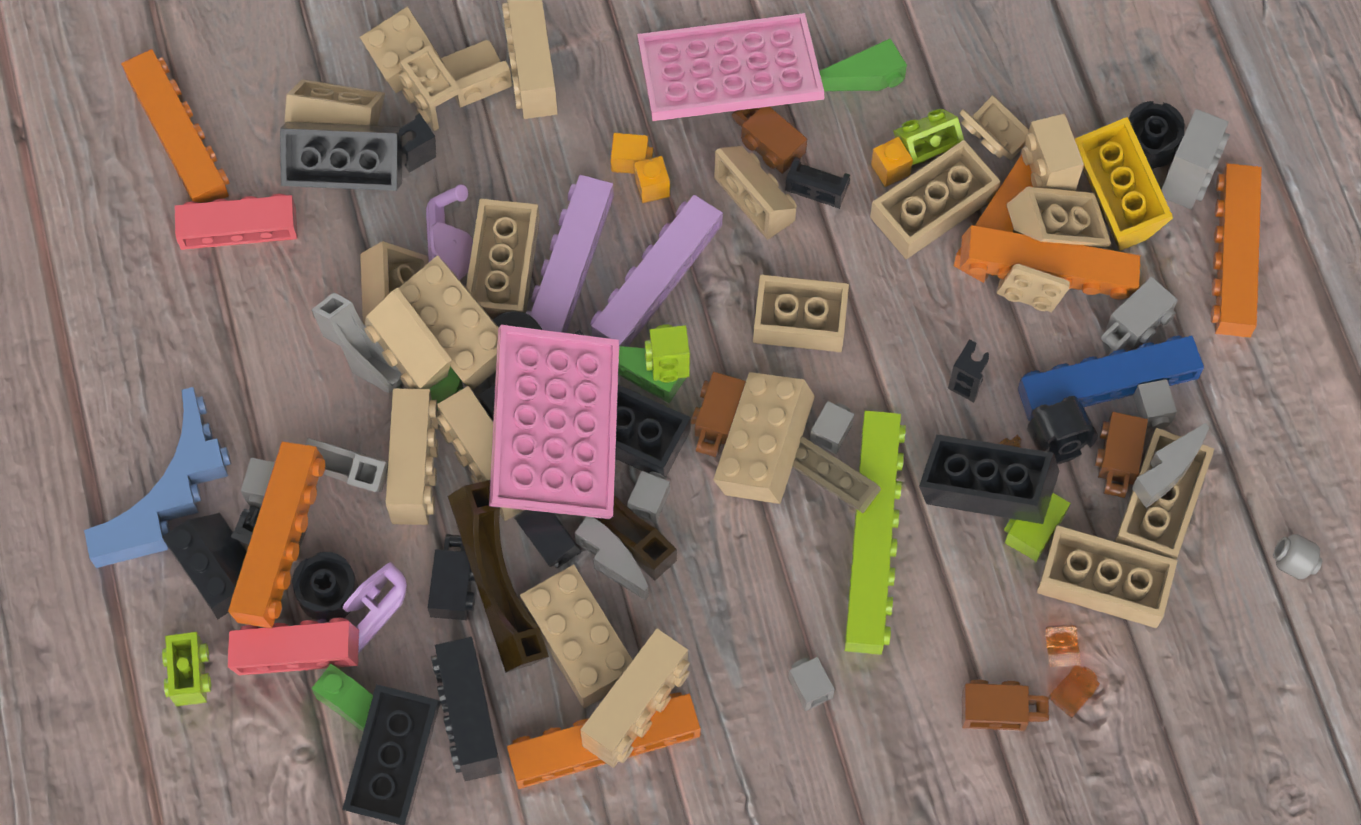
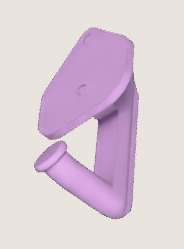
[426,184,473,280]
[317,562,407,654]

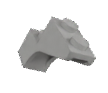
[312,293,402,393]
[305,438,388,492]

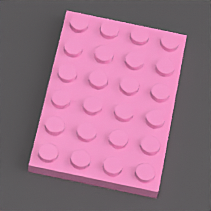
[637,13,824,121]
[489,325,619,519]

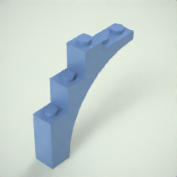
[84,387,231,568]

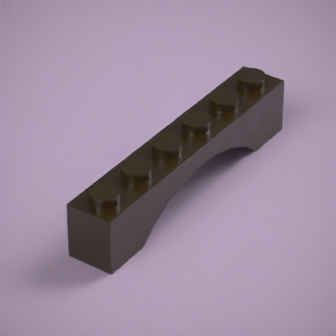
[447,480,549,673]
[594,495,677,581]

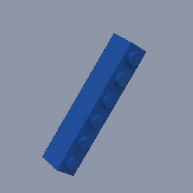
[1018,335,1204,421]

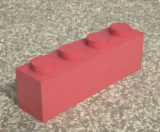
[175,194,297,250]
[228,618,359,676]

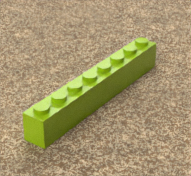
[844,410,906,655]

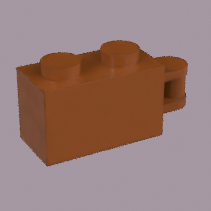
[732,106,808,174]
[691,371,746,458]
[1094,412,1148,498]
[962,679,1049,731]

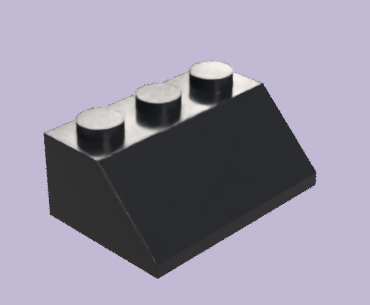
[162,513,247,619]

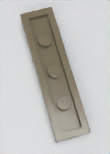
[792,436,881,513]

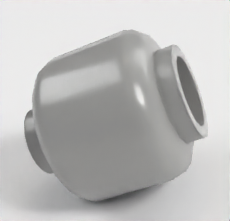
[1273,534,1322,579]

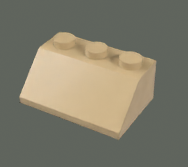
[285,79,385,125]
[715,146,797,240]
[1006,187,1111,247]
[360,241,429,325]
[364,287,452,389]

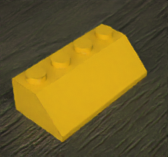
[1075,117,1173,251]

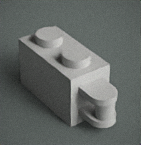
[1101,277,1178,351]

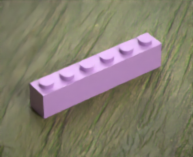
[526,175,614,333]
[590,195,723,347]

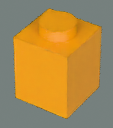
[611,133,654,174]
[871,137,913,187]
[634,156,670,203]

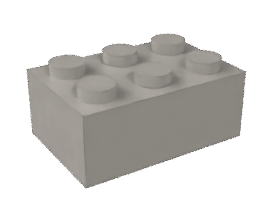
[1161,109,1230,210]

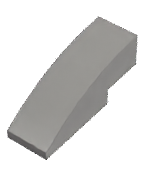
[1132,423,1209,508]
[575,516,649,600]

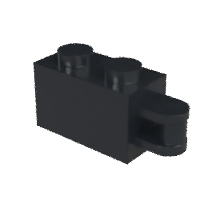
[427,534,475,620]

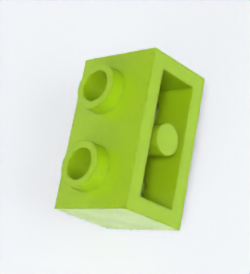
[893,109,964,165]
[644,324,690,383]
[162,632,211,706]

